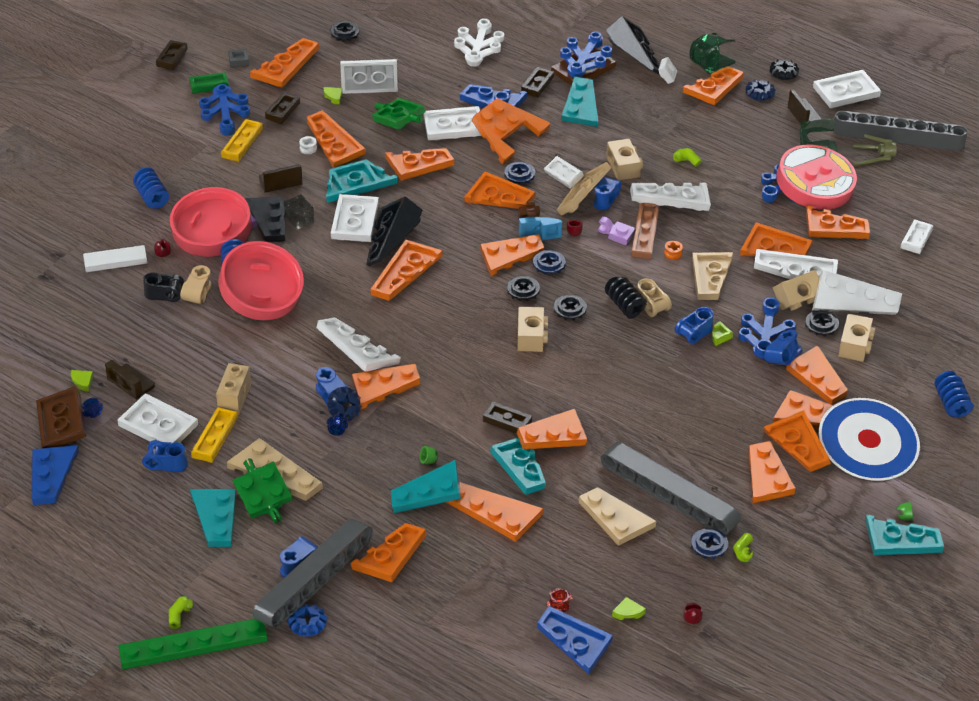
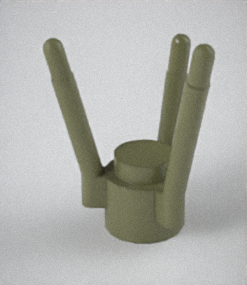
[852,134,896,167]

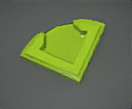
[324,87,343,105]
[711,321,733,346]
[71,370,93,392]
[612,597,646,620]

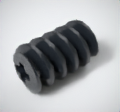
[605,277,647,319]

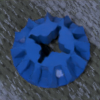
[288,603,327,636]

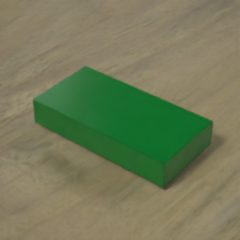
[189,72,229,94]

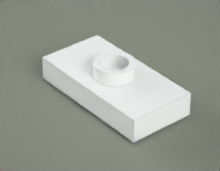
[544,156,584,189]
[901,220,933,254]

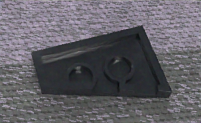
[245,196,285,242]

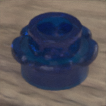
[82,398,103,418]
[326,415,348,436]

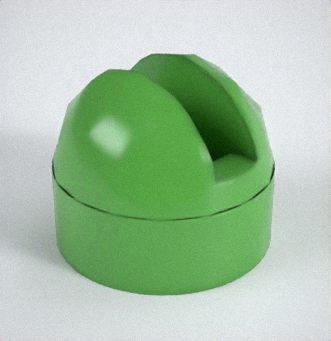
[420,446,438,465]
[896,502,913,521]

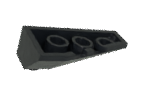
[366,196,423,267]

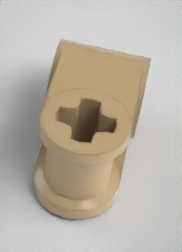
[180,265,212,305]
[637,278,672,317]

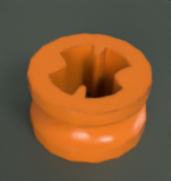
[664,241,683,260]

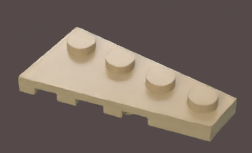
[227,438,323,501]

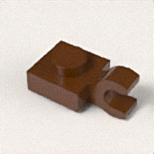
[518,202,540,220]

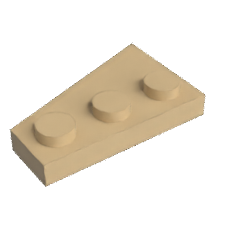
[557,162,612,216]
[692,252,733,300]
[579,487,656,546]

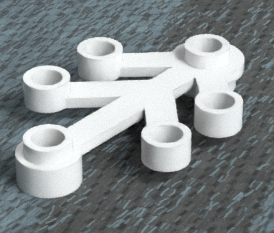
[454,19,504,66]

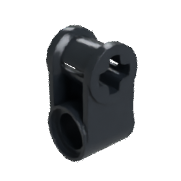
[143,272,185,302]

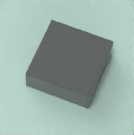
[228,49,249,67]

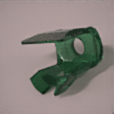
[689,33,736,74]
[800,119,838,152]

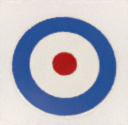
[819,398,920,481]

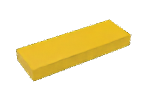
[221,119,263,162]
[191,407,238,463]

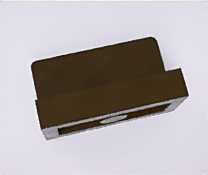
[788,90,822,129]
[259,164,303,193]
[105,360,155,400]

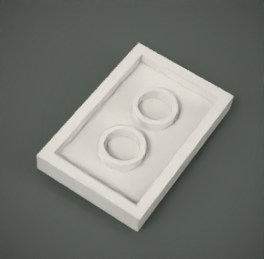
[813,70,881,108]
[423,106,482,140]
[331,194,379,242]
[118,393,198,443]

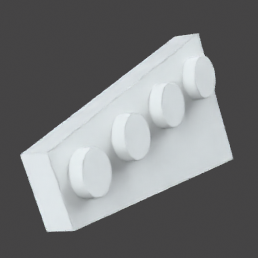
[630,183,711,211]
[316,317,401,372]

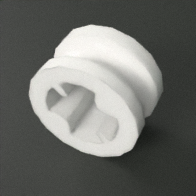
[299,136,317,154]

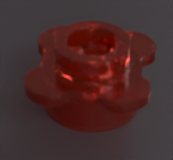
[546,588,573,612]

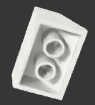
[340,59,398,94]

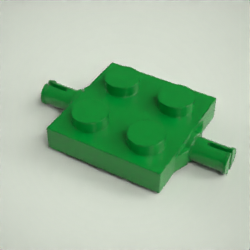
[372,98,425,129]
[232,458,293,523]

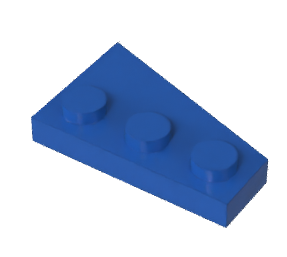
[460,84,527,108]
[32,445,79,505]

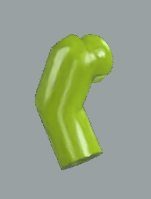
[673,148,702,167]
[733,533,753,562]
[168,596,193,629]

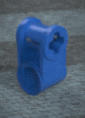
[593,176,622,210]
[675,307,714,344]
[764,330,802,365]
[316,367,347,405]
[142,440,188,472]
[280,536,318,578]

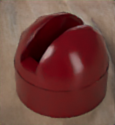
[567,220,583,237]
[154,239,171,257]
[683,603,703,624]

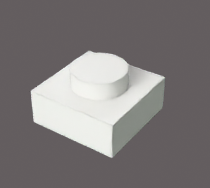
[659,57,677,84]

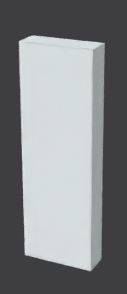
[83,245,147,272]

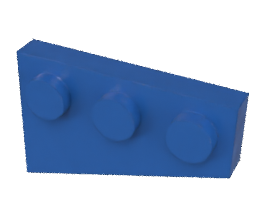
[537,606,613,674]

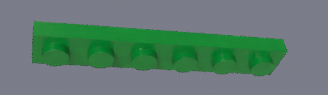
[118,619,268,670]

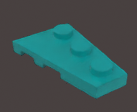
[562,77,598,127]
[490,438,546,495]
[391,460,461,513]
[190,489,236,547]
[865,514,944,555]

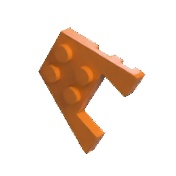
[472,98,551,164]

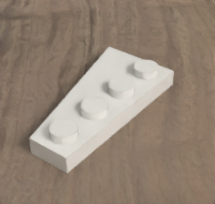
[754,249,838,279]
[812,270,902,315]

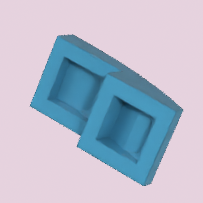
[519,217,562,241]

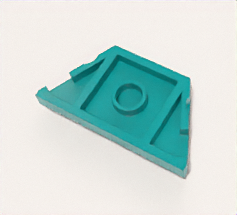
[326,160,398,203]

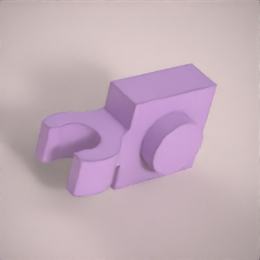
[598,217,635,245]

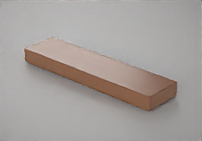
[631,202,660,259]

